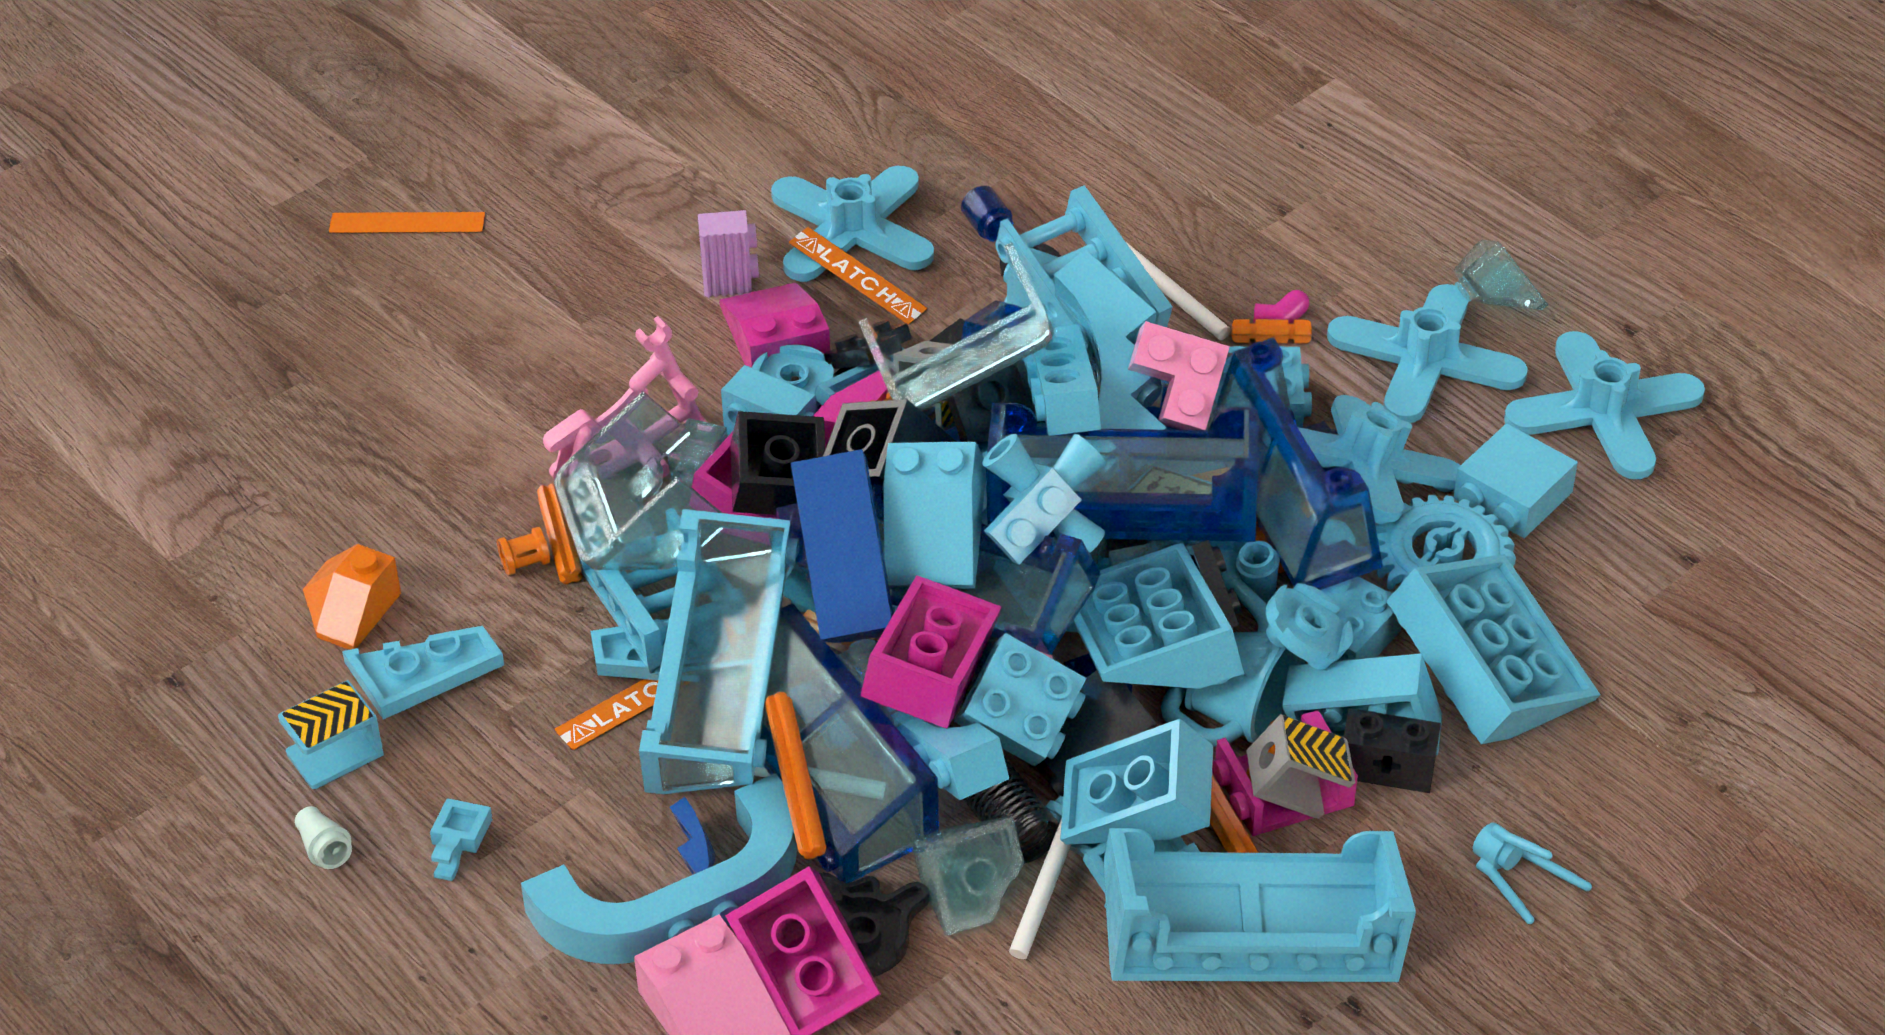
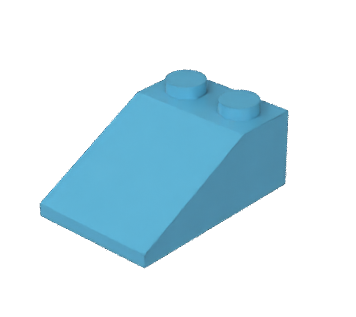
[883,442,987,589]
[1060,718,1213,845]

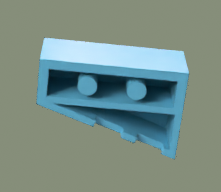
[1282,653,1442,755]

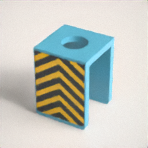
[278,680,384,789]

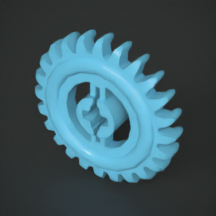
[1371,495,1516,590]

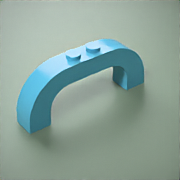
[521,773,797,964]

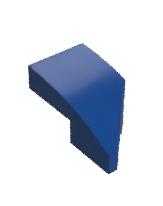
[670,797,716,874]

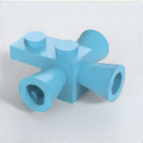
[982,434,1107,565]

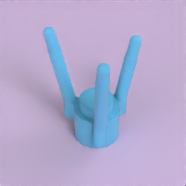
[1473,822,1592,924]

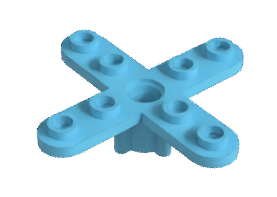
[771,166,934,282]
[1327,284,1528,423]
[1504,331,1705,479]
[1265,395,1461,524]

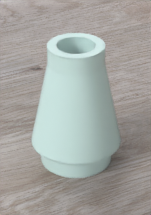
[295,806,352,869]

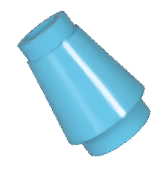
[1236,541,1280,603]

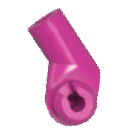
[1253,290,1310,323]

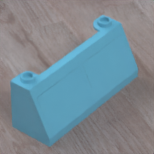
[1103,828,1416,982]

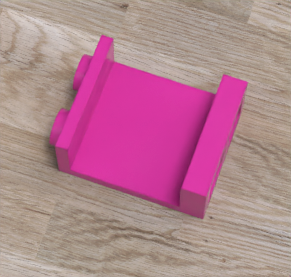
[1212,710,1358,837]

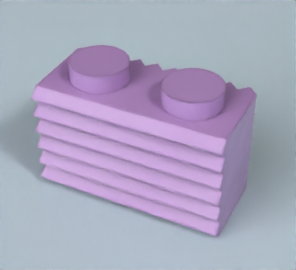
[698,210,759,298]

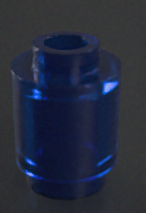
[961,185,1013,242]

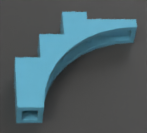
[1054,249,1167,509]

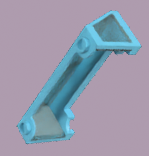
[639,509,799,794]

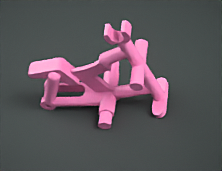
[543,316,716,497]

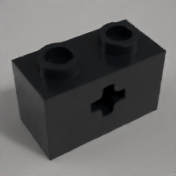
[1343,708,1441,793]

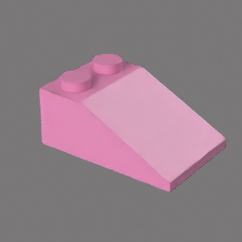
[634,914,791,1035]

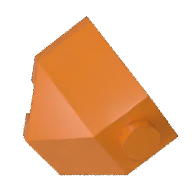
[303,544,401,650]

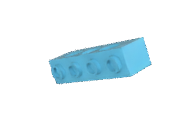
[1023,324,1101,436]

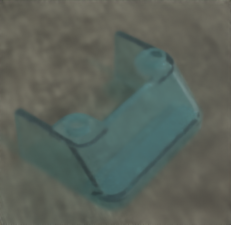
[859,242,1056,412]
[554,391,724,570]

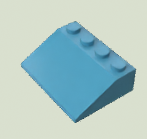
[1057,542,1244,689]
[1386,554,1601,745]

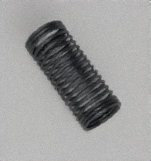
[963,756,1059,864]

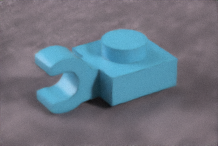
[430,798,492,881]

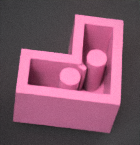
[1128,321,1230,436]

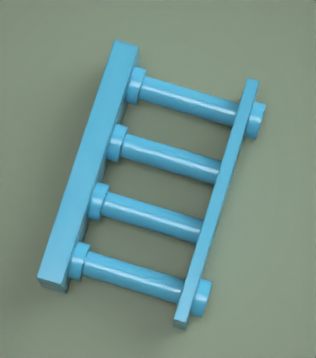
[995,185,1173,361]
[576,506,749,670]

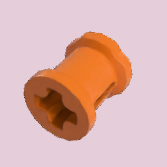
[497,527,550,576]

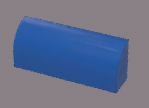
[791,449,894,643]

